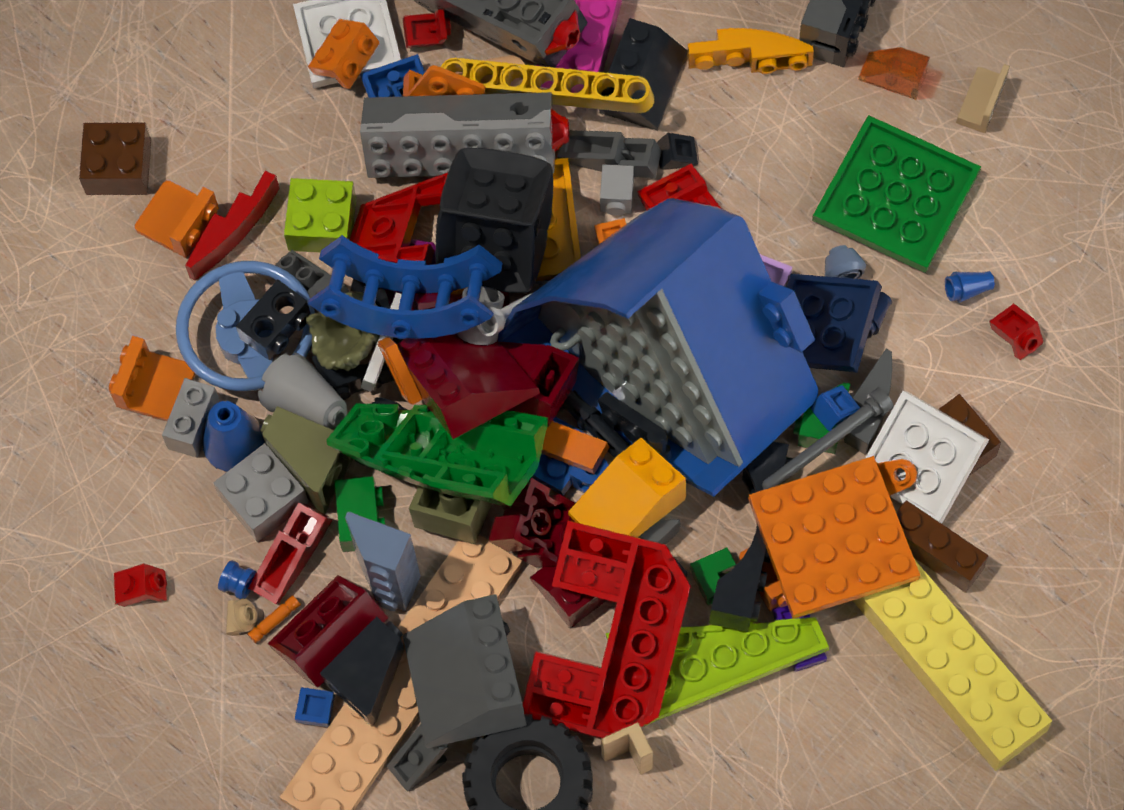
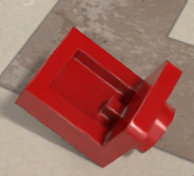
[402,9,451,48]
[114,563,167,607]

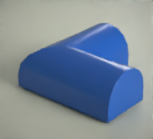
[360,54,425,97]

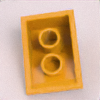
[568,438,686,538]

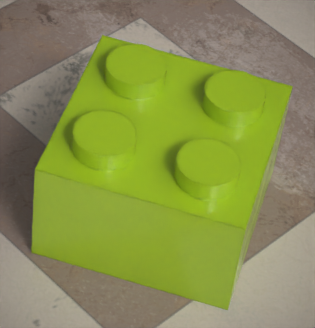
[284,178,357,253]

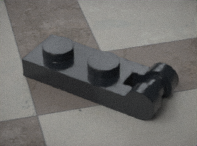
[598,392,672,461]

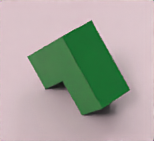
[690,547,736,606]

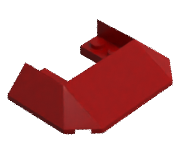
[522,520,691,738]

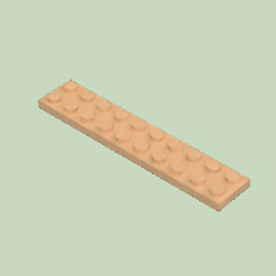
[280,534,523,810]

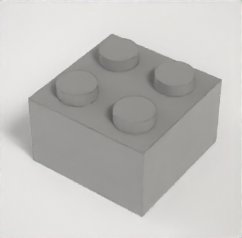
[213,443,309,542]

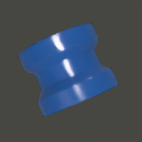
[218,560,257,599]

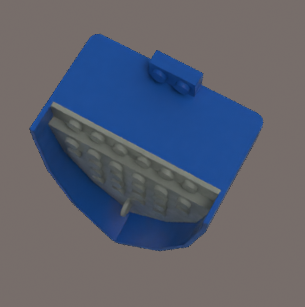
[498,198,818,497]

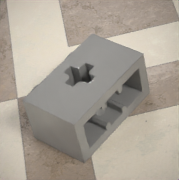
[162,378,220,458]

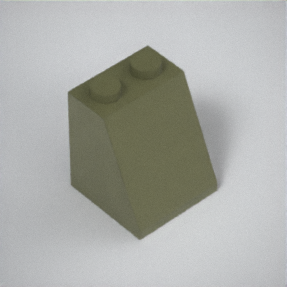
[261,406,353,514]

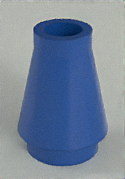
[944,271,995,303]

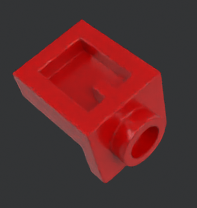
[989,303,1043,360]

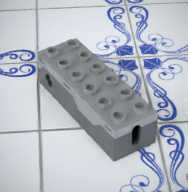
[360,92,569,178]

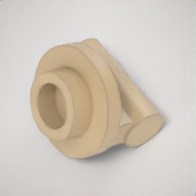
[226,599,257,636]

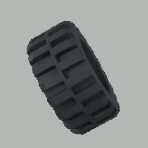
[462,714,593,810]

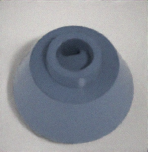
[824,245,866,279]

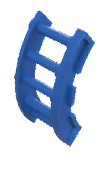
[308,235,502,339]

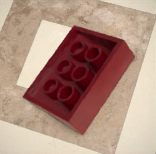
[397,333,540,439]

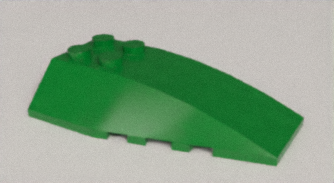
[326,403,548,506]

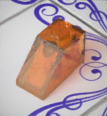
[858,47,930,100]

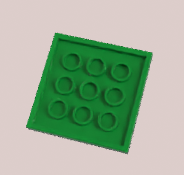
[812,115,981,273]

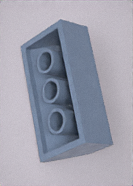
[345,512,421,612]

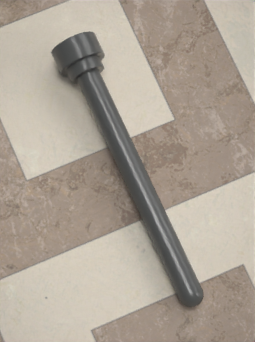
[762,387,894,490]

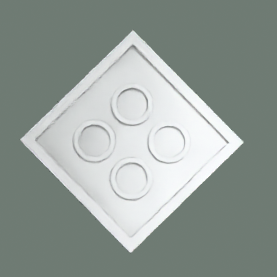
[293,0,401,88]
[866,391,989,523]

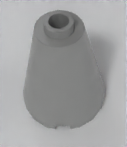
[258,353,347,429]

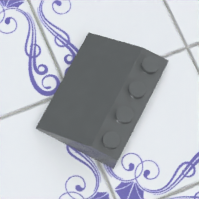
[403,594,527,749]

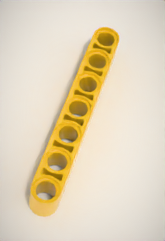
[441,58,654,113]

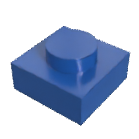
[295,687,335,727]

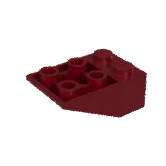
[499,341,579,427]

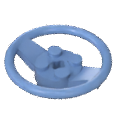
[176,261,315,391]

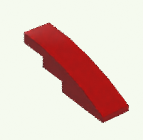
[185,171,280,280]

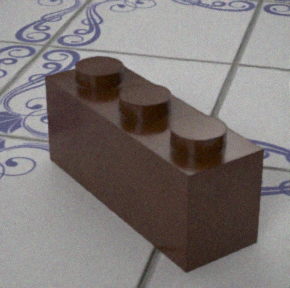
[896,500,989,593]

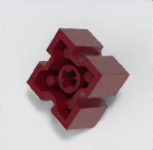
[488,478,575,568]

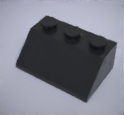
[599,18,687,131]

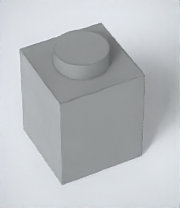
[600,164,634,216]

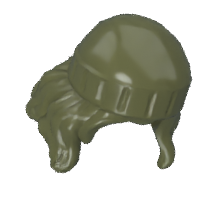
[306,292,379,371]

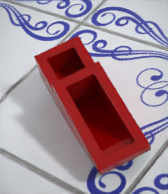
[248,502,333,604]

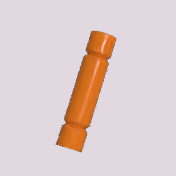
[247,595,301,644]

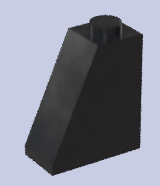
[320,616,405,727]

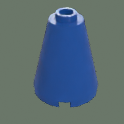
[202,401,266,472]

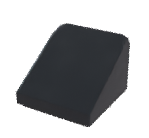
[657,133,698,170]

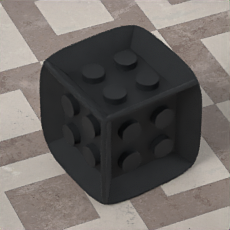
[435,148,554,293]

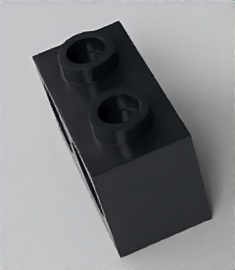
[236,279,311,360]

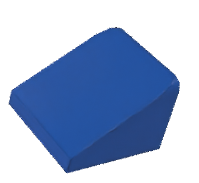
[811,385,860,431]

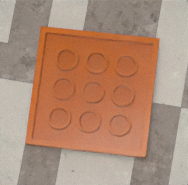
[748,456,920,619]

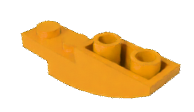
[687,28,814,74]

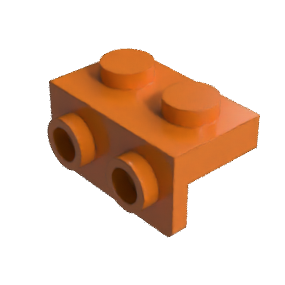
[308,19,379,89]

